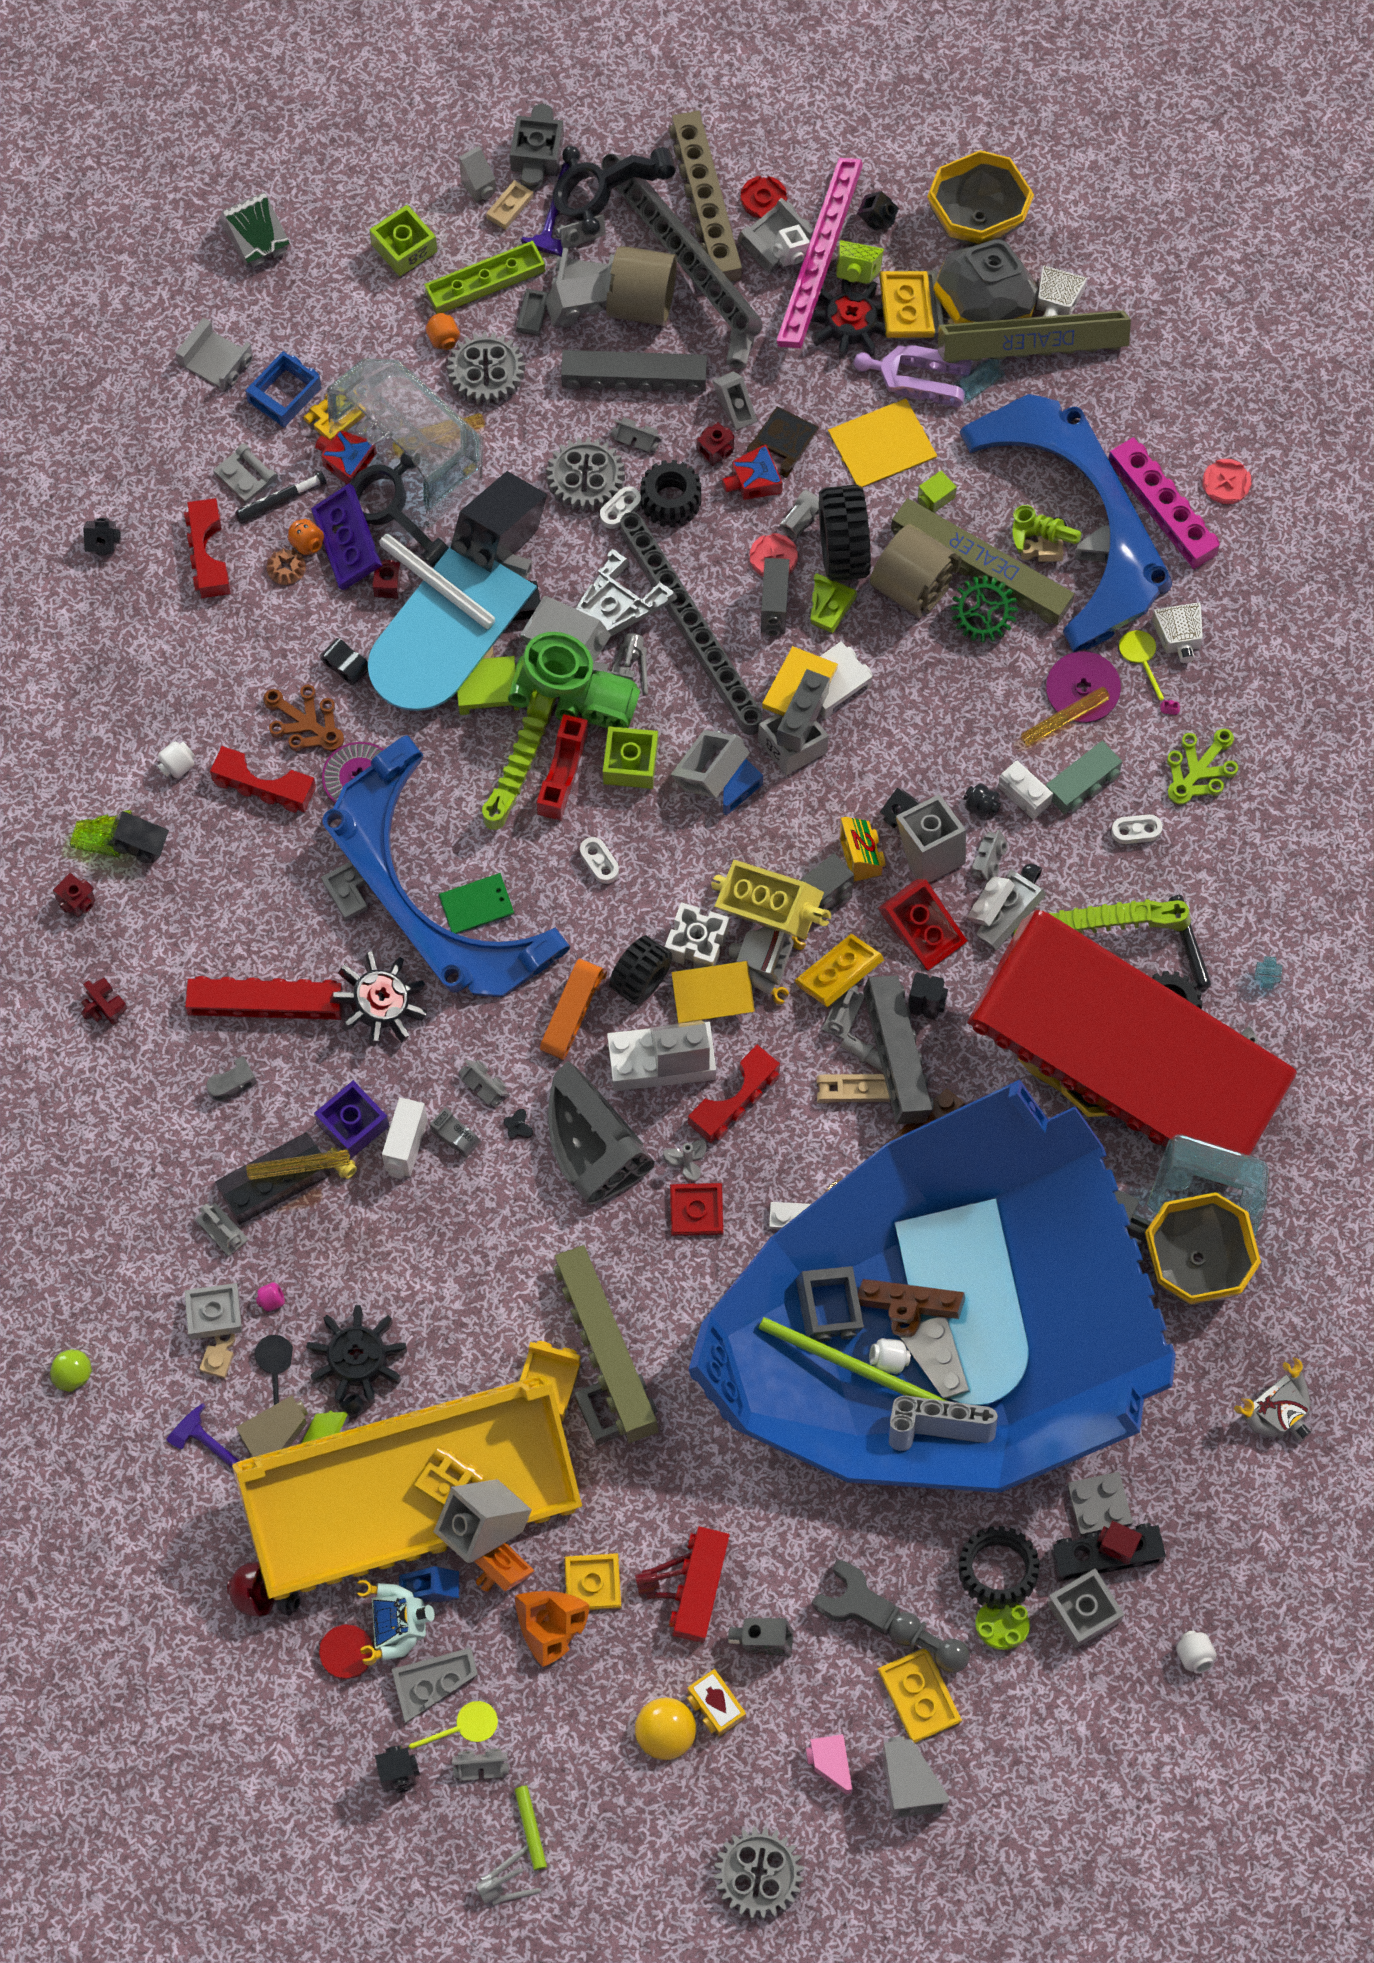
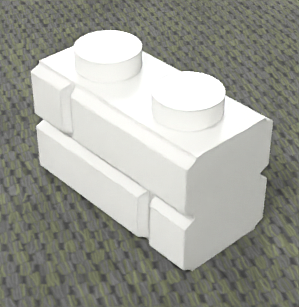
[998,761,1053,820]

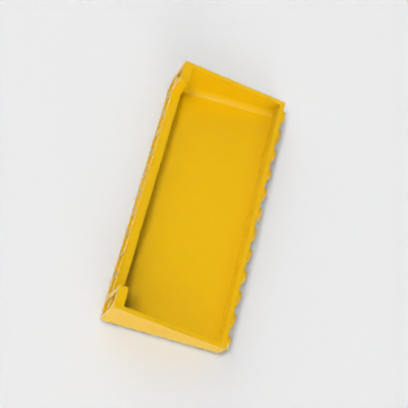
[232,1376,582,1600]

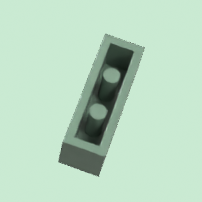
[1046,740,1122,815]

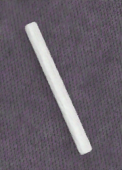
[379,534,495,629]

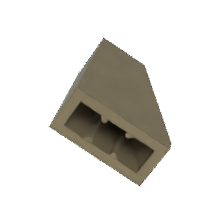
[236,1396,308,1457]

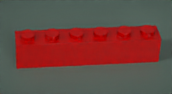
[185,976,343,1020]

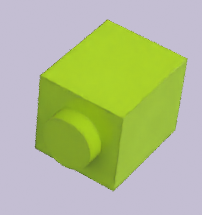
[917,471,957,513]

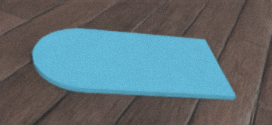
[368,546,537,711]
[895,1199,1029,1406]

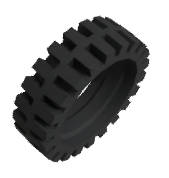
[959,1526,1040,1609]

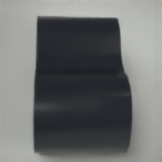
[319,638,368,685]

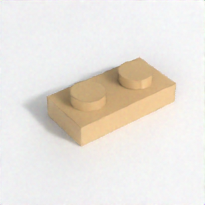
[486,180,534,230]

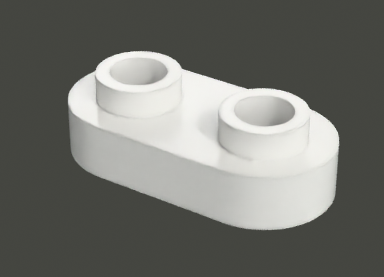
[600,487,641,529]
[1111,815,1162,844]
[580,837,619,884]

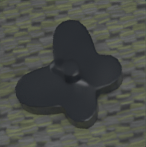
[503,1109,533,1139]

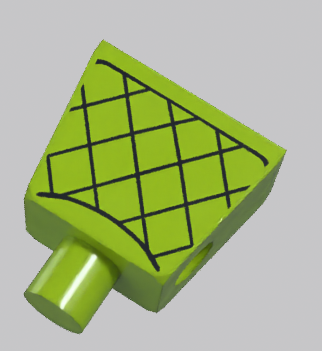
[836,240,884,284]

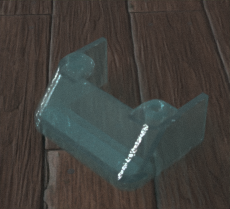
[1147,1134,1269,1237]

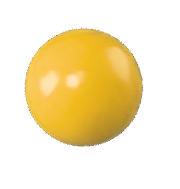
[635,1697,696,1760]

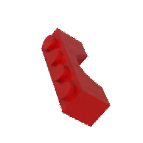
[184,498,231,598]
[536,714,588,821]
[210,746,316,813]
[688,1044,780,1143]

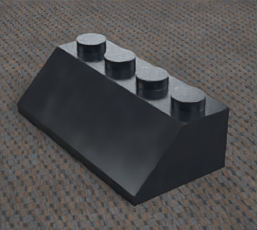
[215,1132,331,1225]

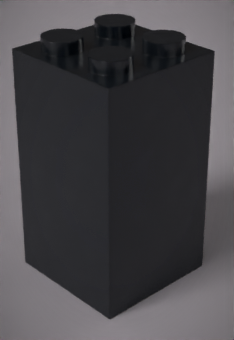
[450,471,548,572]

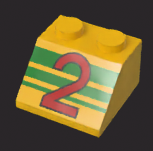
[839,817,886,882]

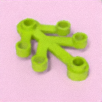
[1167,729,1238,805]

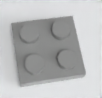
[185,1283,242,1340]
[1067,1472,1133,1536]

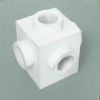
[772,225,810,267]

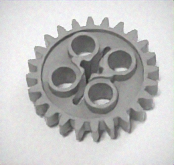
[447,332,525,405]
[546,437,625,511]
[714,1827,804,1920]

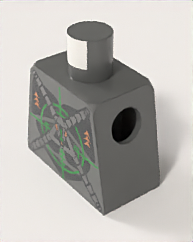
[728,1618,794,1657]

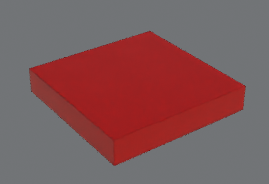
[670,1183,724,1236]

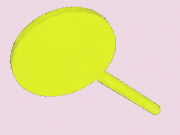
[1119,630,1164,701]
[409,1701,498,1749]

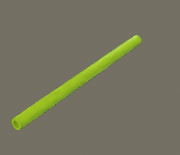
[758,1317,950,1402]

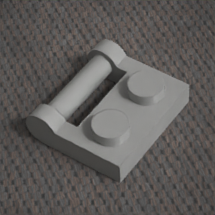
[213,443,278,504]

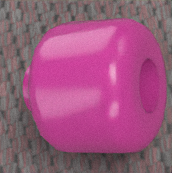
[256,1282,285,1312]

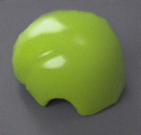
[50,1349,92,1392]

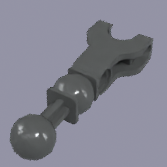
[811,1560,970,1673]

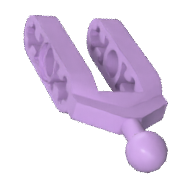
[853,345,972,407]

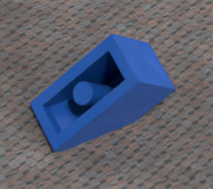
[723,758,763,816]
[399,1566,460,1602]

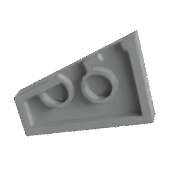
[976,869,1047,950]
[391,1648,478,1723]

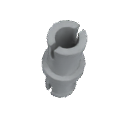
[840,1033,883,1073]

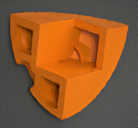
[515,1591,589,1667]

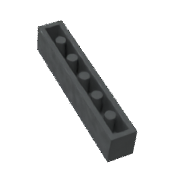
[561,350,707,394]
[863,975,934,1124]

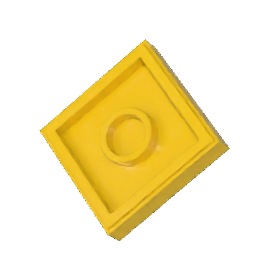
[564,1553,621,1610]

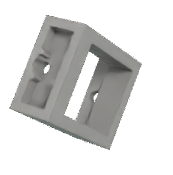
[671,730,750,798]

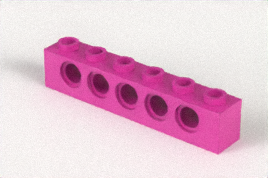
[1108,437,1220,570]

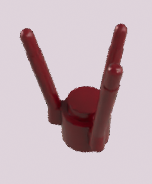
[635,1553,691,1600]

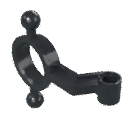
[553,146,676,236]
[332,450,449,568]

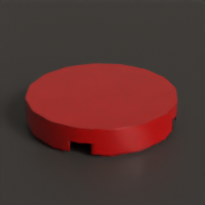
[740,176,787,219]
[319,1624,373,1679]

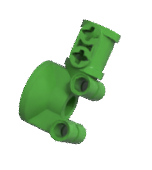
[508,632,640,729]

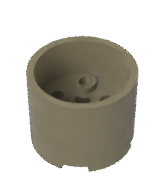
[606,246,677,327]
[870,523,962,618]

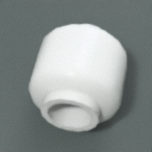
[158,741,196,778]
[869,1338,910,1374]
[1176,1631,1217,1674]

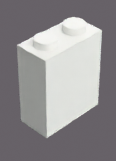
[382,1097,428,1178]

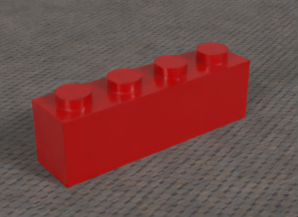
[669,1526,730,1643]

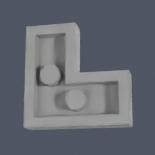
[321,862,368,921]

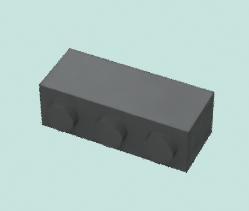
[777,669,830,753]

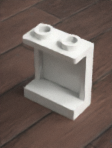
[819,641,873,719]

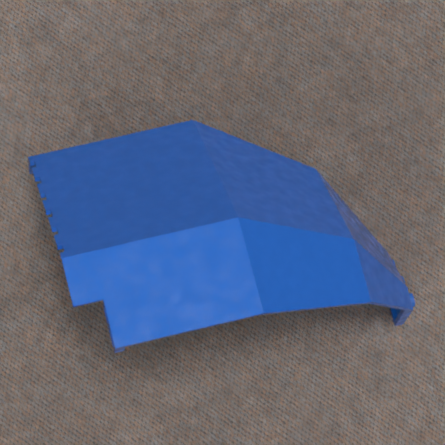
[688,1079,1176,1493]

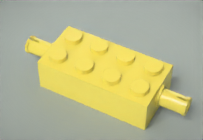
[711,860,831,940]

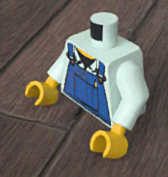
[357,1580,435,1666]

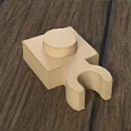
[1021,537,1063,562]
[199,1334,236,1379]

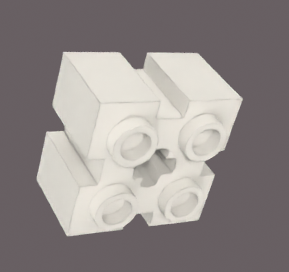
[664,902,730,968]

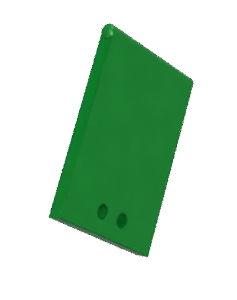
[439,873,515,934]

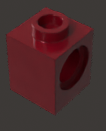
[373,559,401,599]
[1097,1520,1142,1565]

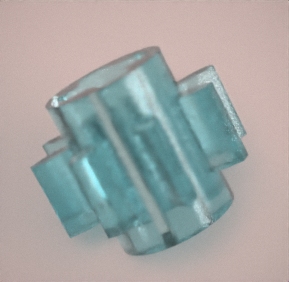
[1254,956,1283,989]

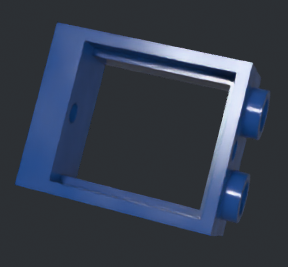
[245,351,322,428]

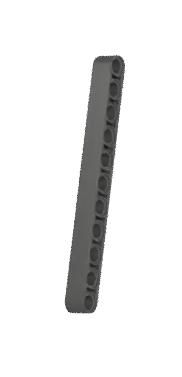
[601,153,763,337]
[620,512,762,735]

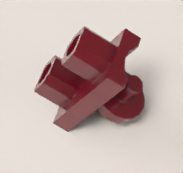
[81,978,127,1026]

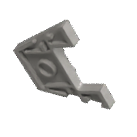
[576,549,677,637]

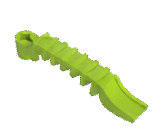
[482,689,557,830]
[1014,899,1191,935]

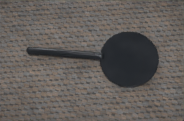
[255,1335,293,1405]

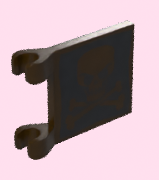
[746,406,819,478]

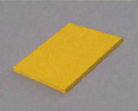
[828,398,937,488]

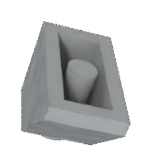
[459,146,496,202]
[712,371,757,430]
[1075,525,1110,562]

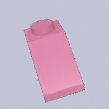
[806,1734,852,1794]

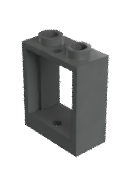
[761,558,789,636]
[796,1266,864,1342]
[575,1374,657,1446]

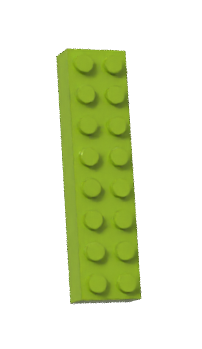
[424,241,546,314]

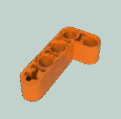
[540,958,607,1060]

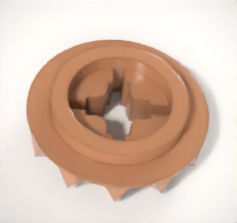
[266,548,306,585]

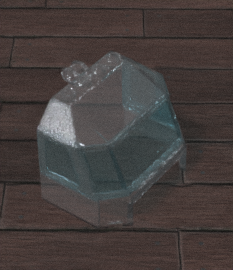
[327,359,483,528]

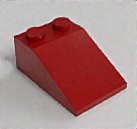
[877,879,968,971]

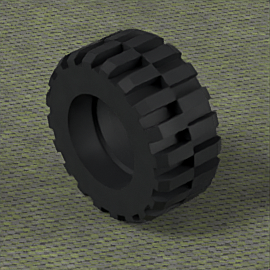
[819,484,871,581]

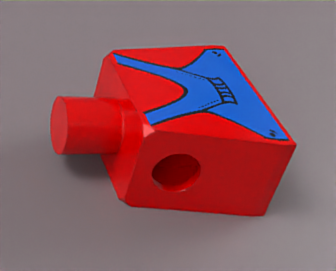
[315,430,377,484]
[722,445,783,500]

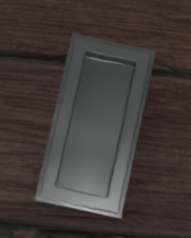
[516,288,549,336]

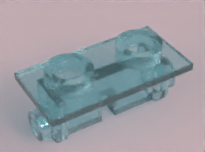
[953,358,1005,401]

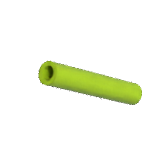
[514,1786,547,1871]

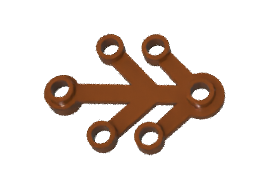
[263,684,344,751]

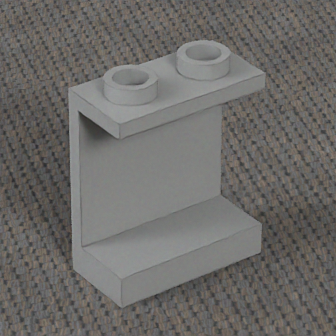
[552,248,615,307]
[176,317,253,391]

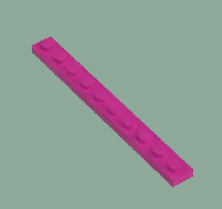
[776,158,863,349]

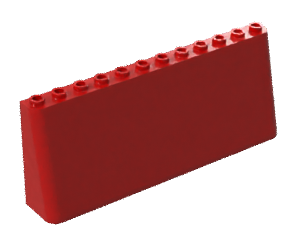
[967,910,1297,1186]

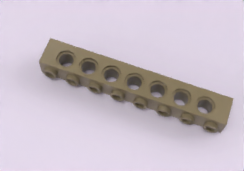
[668,110,742,282]

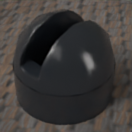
[1021,863,1042,884]
[340,1394,364,1417]

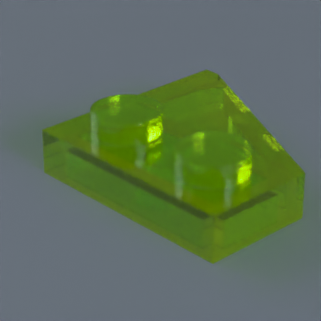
[70,810,133,858]

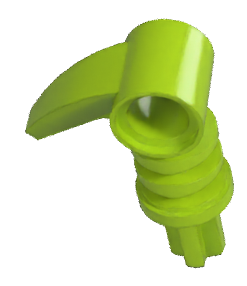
[1012,505,1082,553]

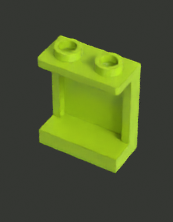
[457,656,519,715]

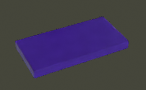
[311,484,382,590]

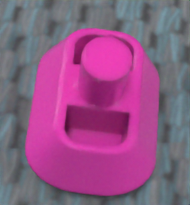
[1160,700,1180,715]

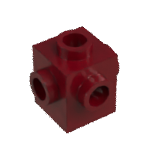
[696,422,735,466]
[53,873,96,918]

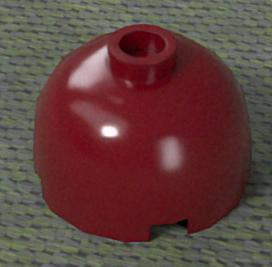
[227,1562,274,1617]

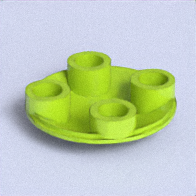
[975,1603,1030,1650]

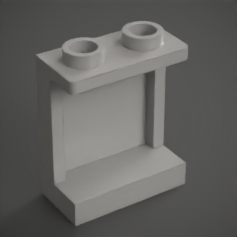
[737,198,813,274]

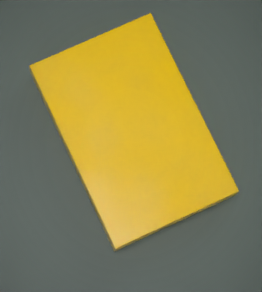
[879,271,935,338]
[762,646,838,716]
[794,934,884,1007]
[671,961,755,1023]
[877,1648,962,1744]

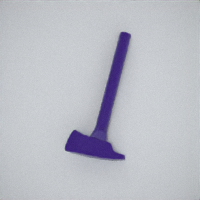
[520,162,570,257]
[166,1403,240,1468]

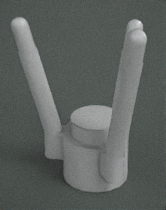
[611,633,648,695]
[476,1846,541,1906]

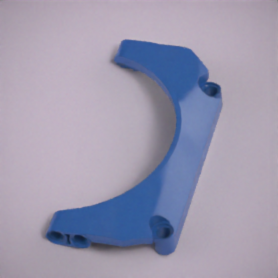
[960,394,1172,653]
[322,735,571,997]

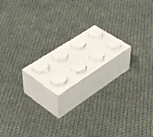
[607,1022,716,1091]

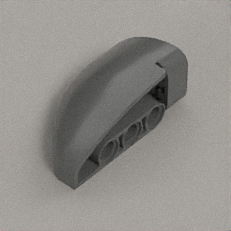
[548,1061,655,1205]

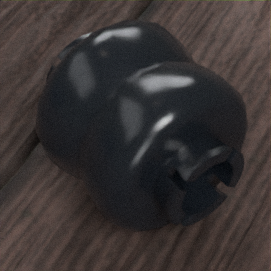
[963,783,1002,820]

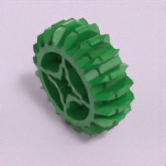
[951,576,1018,643]

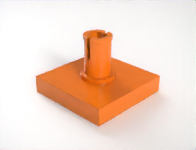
[474,1542,535,1592]

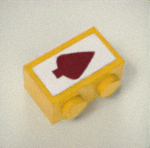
[686,1669,746,1737]

